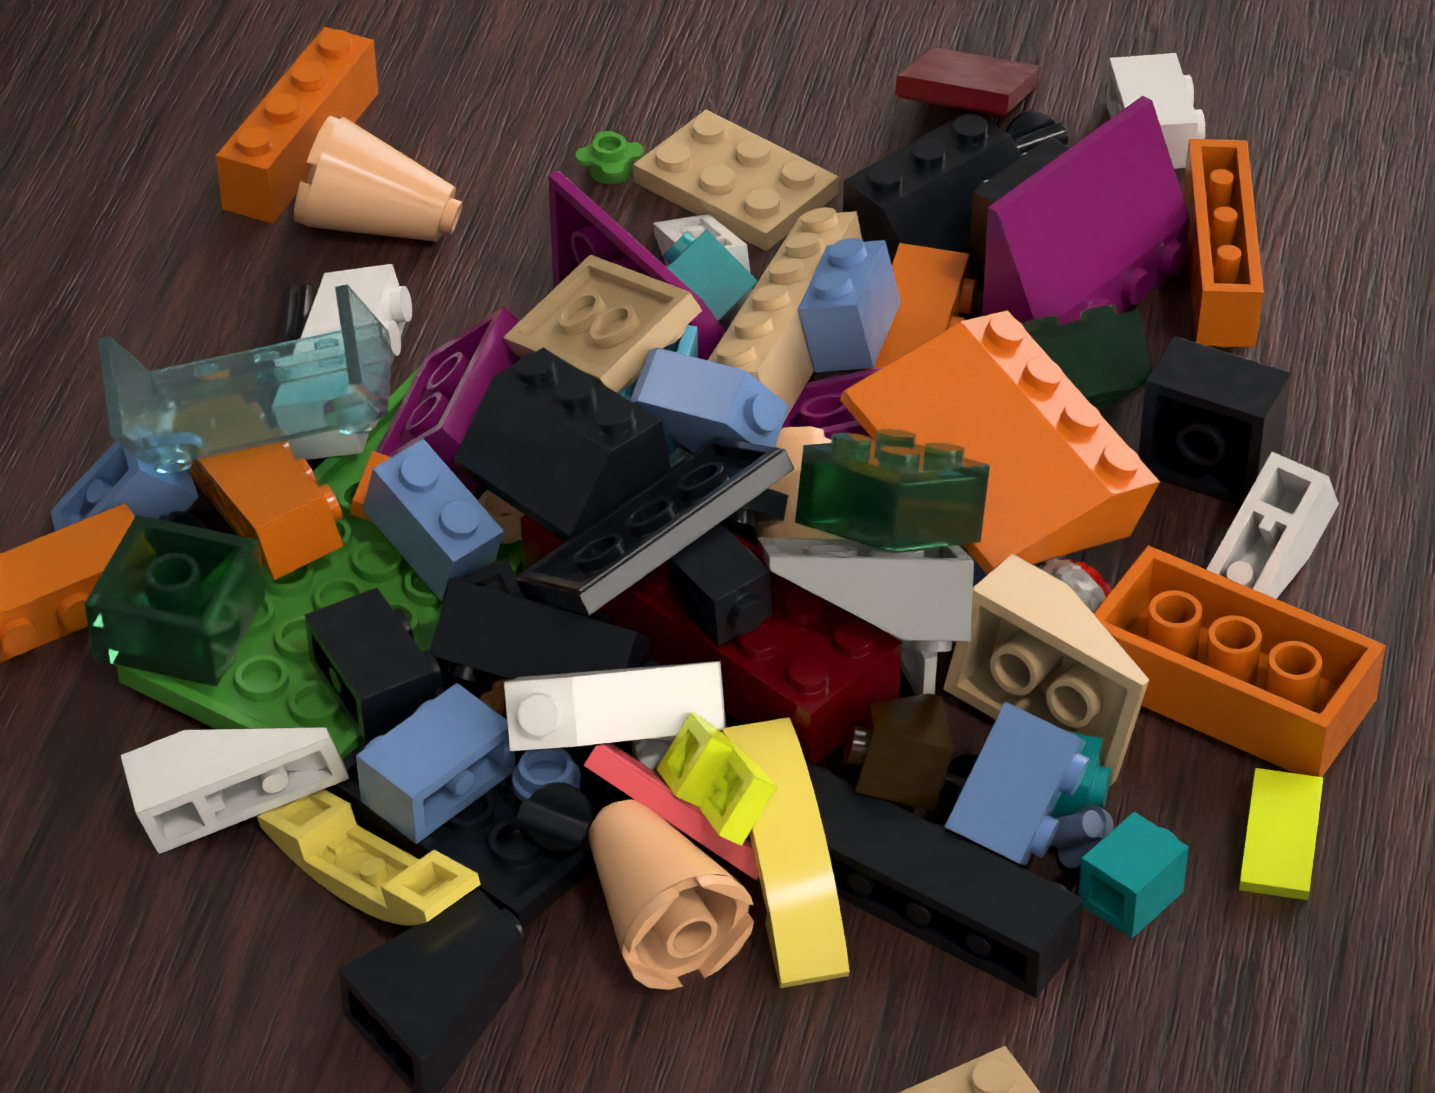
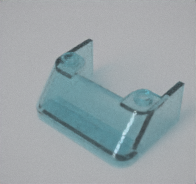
[98,284,393,473]

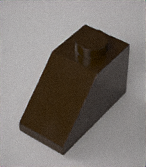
[843,693,954,811]

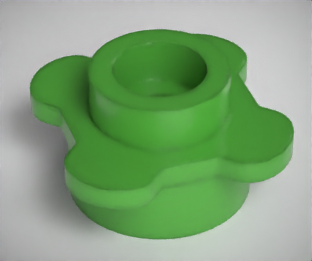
[576,131,644,184]

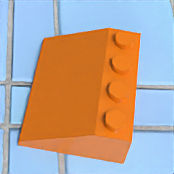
[840,310,1160,575]

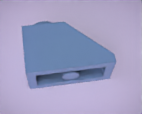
[630,348,789,453]
[50,428,198,534]

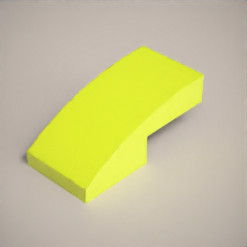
[656,712,777,846]
[1239,768,1323,900]

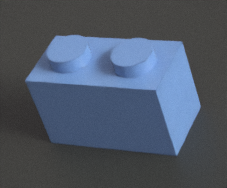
[798,238,901,372]
[362,439,504,602]
[356,683,516,844]
[945,702,1090,865]

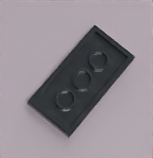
[515,438,795,615]

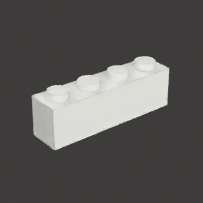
[274,264,412,460]

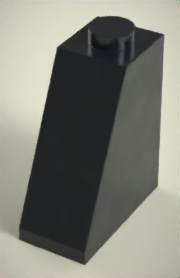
[339,889,525,1093]

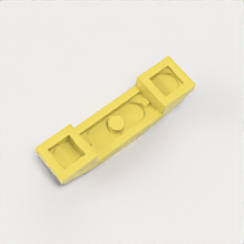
[722,717,850,988]
[257,789,481,926]

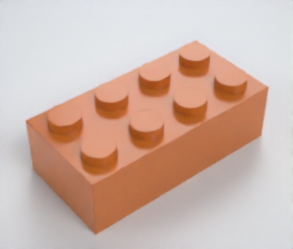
[1094,545,1386,777]

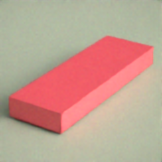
[584,743,759,880]

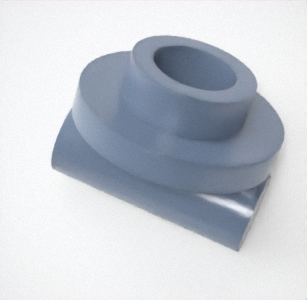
[1049,805,1113,872]

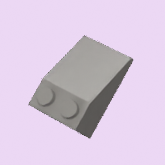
[757,537,974,652]

